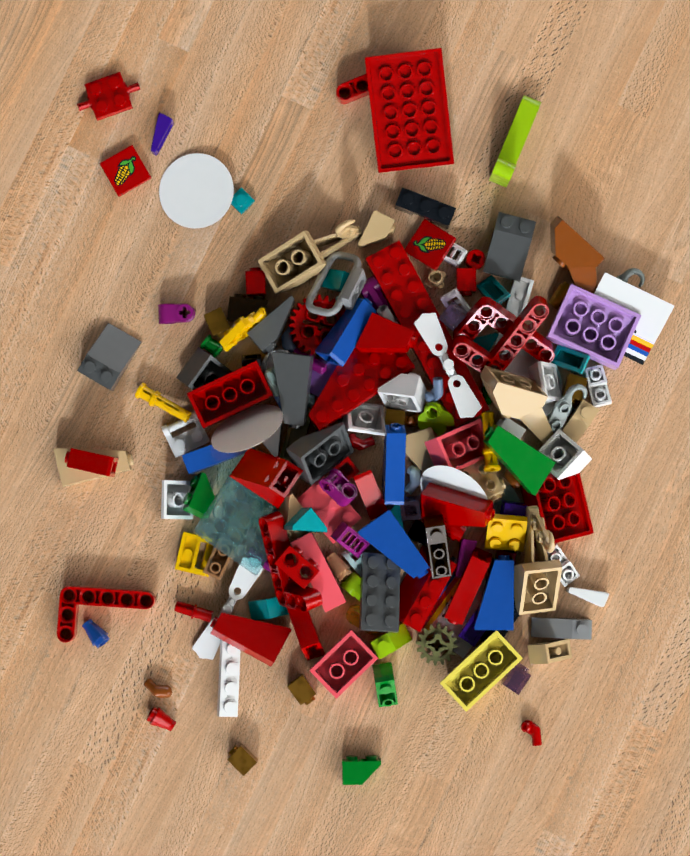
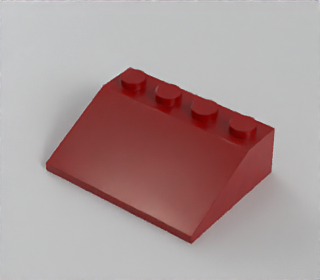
[520,473,594,547]

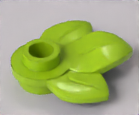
[418,401,454,436]

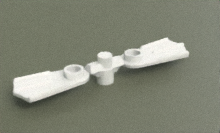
[414,313,482,418]
[192,557,263,660]

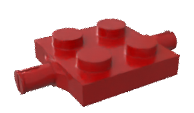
[77,72,141,121]

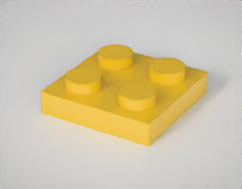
[485,514,528,552]

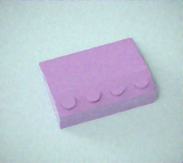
[546,284,641,370]

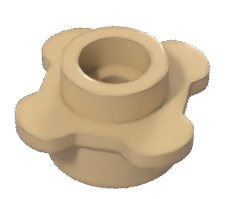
[426,270,446,289]

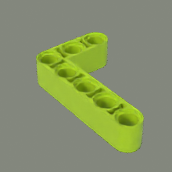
[489,95,541,187]

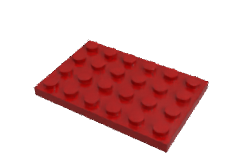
[365,48,454,173]

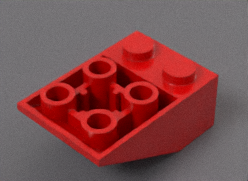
[229,448,303,508]

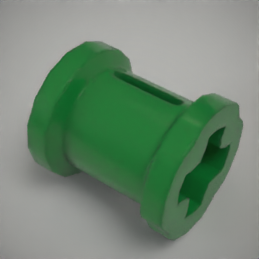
[200,334,223,359]

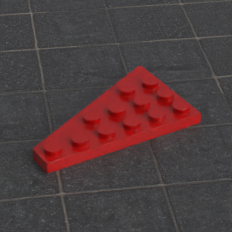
[308,347,415,431]

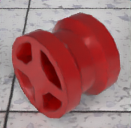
[466,249,486,270]

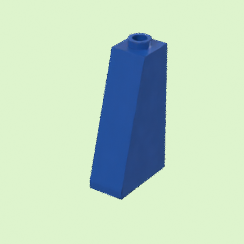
[315,297,376,367]
[382,423,406,505]
[182,445,256,474]
[357,509,430,579]
[473,555,514,630]

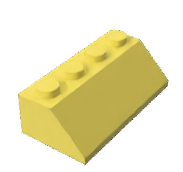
[440,630,523,712]

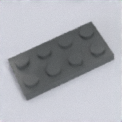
[359,552,400,633]

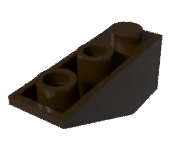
[423,514,452,579]

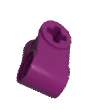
[158,304,196,324]
[319,468,358,507]

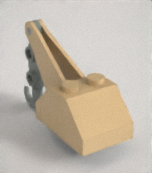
[480,366,587,444]

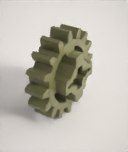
[416,623,458,666]

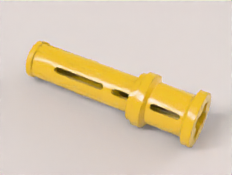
[135,383,192,423]
[481,412,501,472]

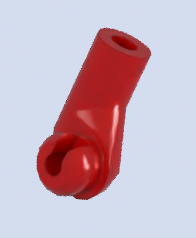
[348,433,376,451]
[521,720,542,746]

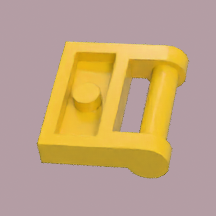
[175,532,217,577]

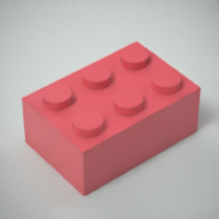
[424,418,484,470]
[297,476,362,544]
[309,629,378,699]

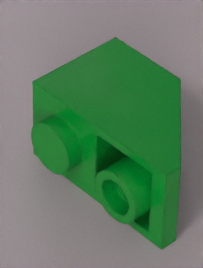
[183,472,216,519]
[372,662,398,707]
[342,755,381,785]

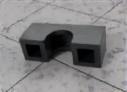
[395,187,456,229]

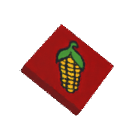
[99,145,152,197]
[404,219,456,271]

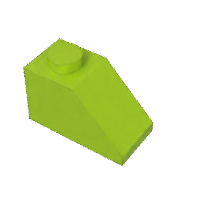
[370,623,413,659]

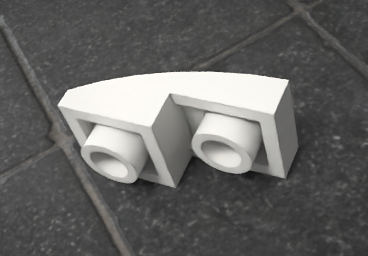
[584,364,612,408]
[547,543,580,587]

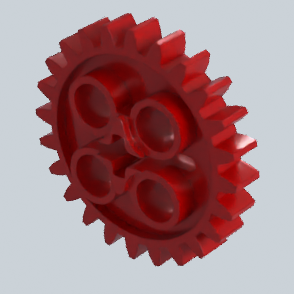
[288,294,346,357]

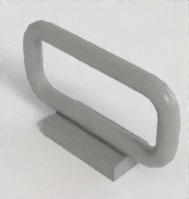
[305,251,367,317]

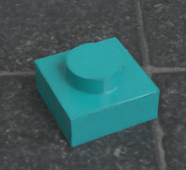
[231,187,255,215]

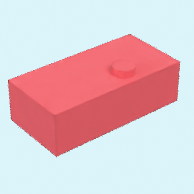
[290,532,346,612]

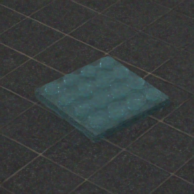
[193,468,280,575]

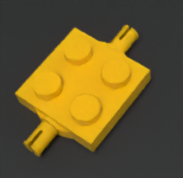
[219,308,267,352]

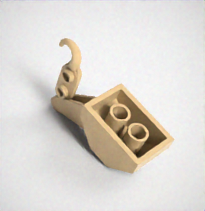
[258,219,363,294]
[514,505,562,615]

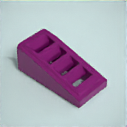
[331,521,370,558]
[455,539,477,578]

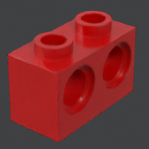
[274,545,320,589]

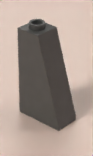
[272,351,314,429]

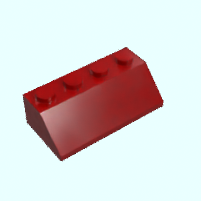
[187,361,274,429]
[399,545,457,632]

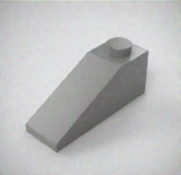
[531,617,592,640]

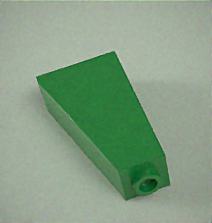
[483,424,556,496]

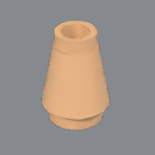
[326,552,352,582]

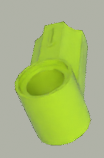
[341,572,361,602]

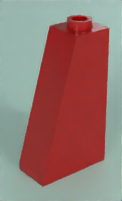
[421,482,495,527]
[445,547,492,625]
[210,613,292,667]

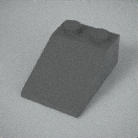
[483,212,536,282]
[247,295,295,354]
[77,323,142,391]
[286,422,354,485]

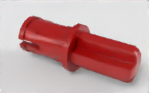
[174,601,213,623]

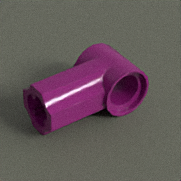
[361,276,391,315]

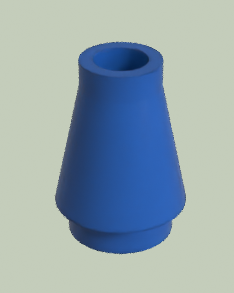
[82,619,110,648]

